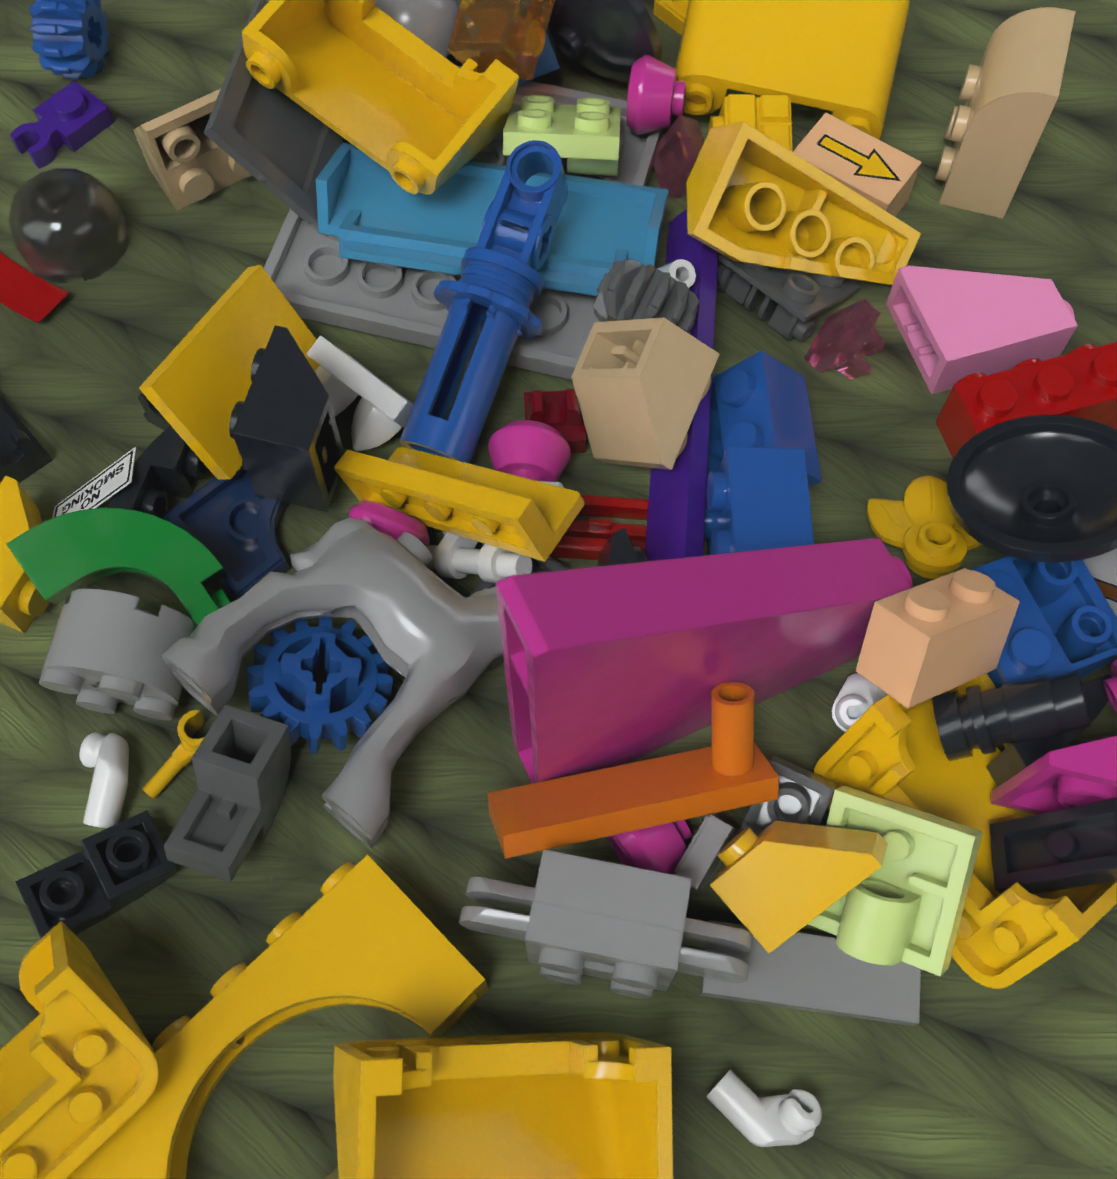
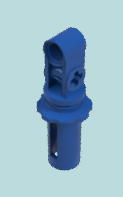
[400,140,568,464]

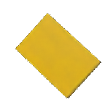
[139,265,319,480]

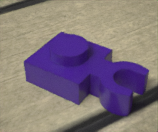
[10,80,114,169]

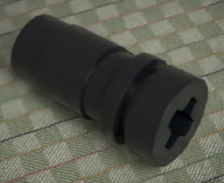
[932,671,1091,761]

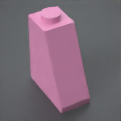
[886,266,1078,395]

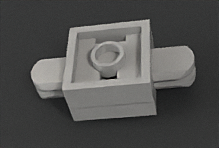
[459,849,753,999]

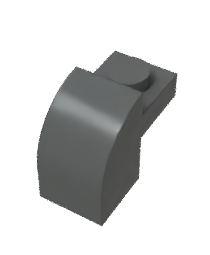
[164,705,291,882]

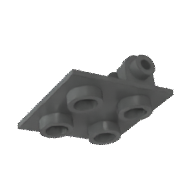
[717,252,861,342]

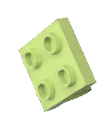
[503,95,621,176]
[808,785,983,977]

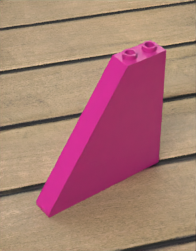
[495,538,913,784]

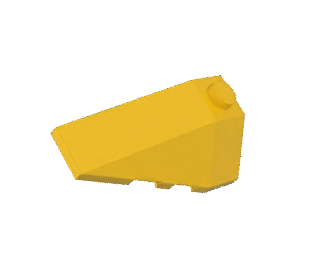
[686,121,921,286]

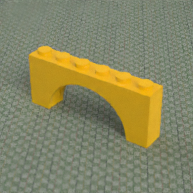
[66,854,489,1179]

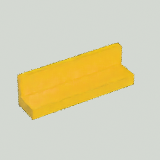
[334,446,585,562]

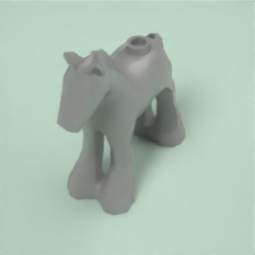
[161,518,503,848]

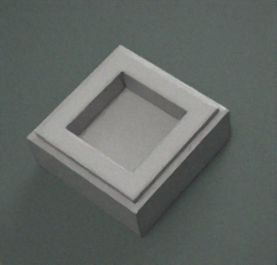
[674,814,737,890]

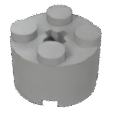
[39,589,197,721]

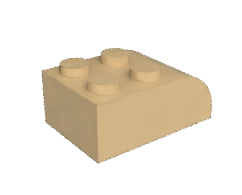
[935,7,1076,219]

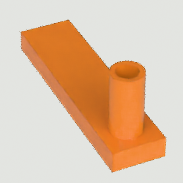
[487,682,779,859]

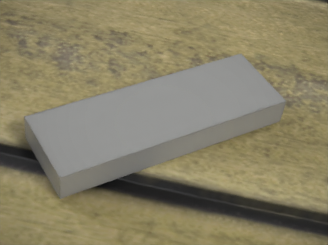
[700,920,921,1026]

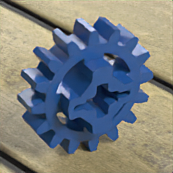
[247,618,393,754]

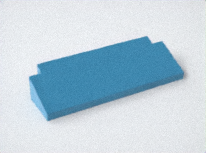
[316,143,669,296]

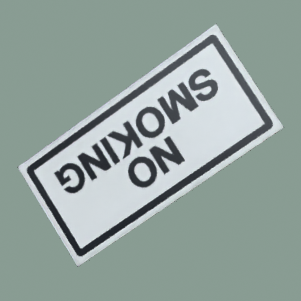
[52,447,136,518]

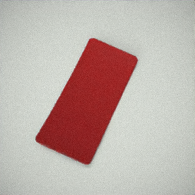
[0,252,68,323]

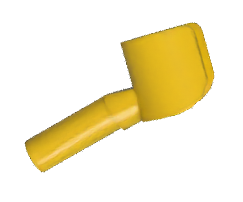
[142,710,204,799]

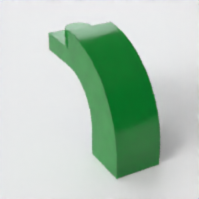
[6,508,231,626]

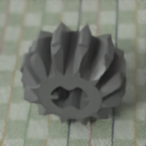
[593,259,700,334]

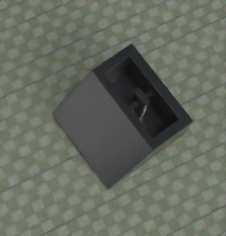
[229,325,344,512]

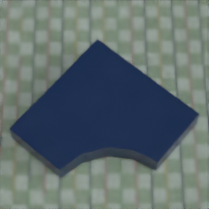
[162,466,290,601]

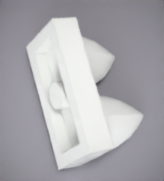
[306,335,413,451]

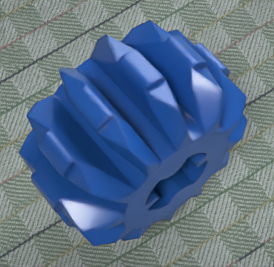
[28,0,111,79]

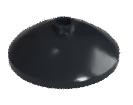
[538,0,662,83]
[947,415,1117,563]

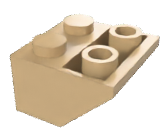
[133,89,252,210]
[571,317,720,470]

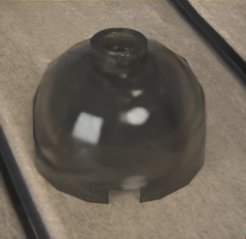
[8,168,129,283]

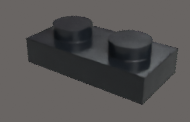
[989,798,1117,894]

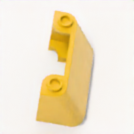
[242,0,519,195]
[675,0,910,140]
[814,673,1117,989]
[0,921,159,1179]
[333,1032,673,1179]

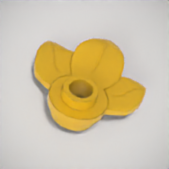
[866,475,983,579]

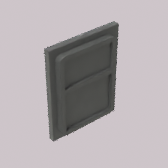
[204,0,343,224]

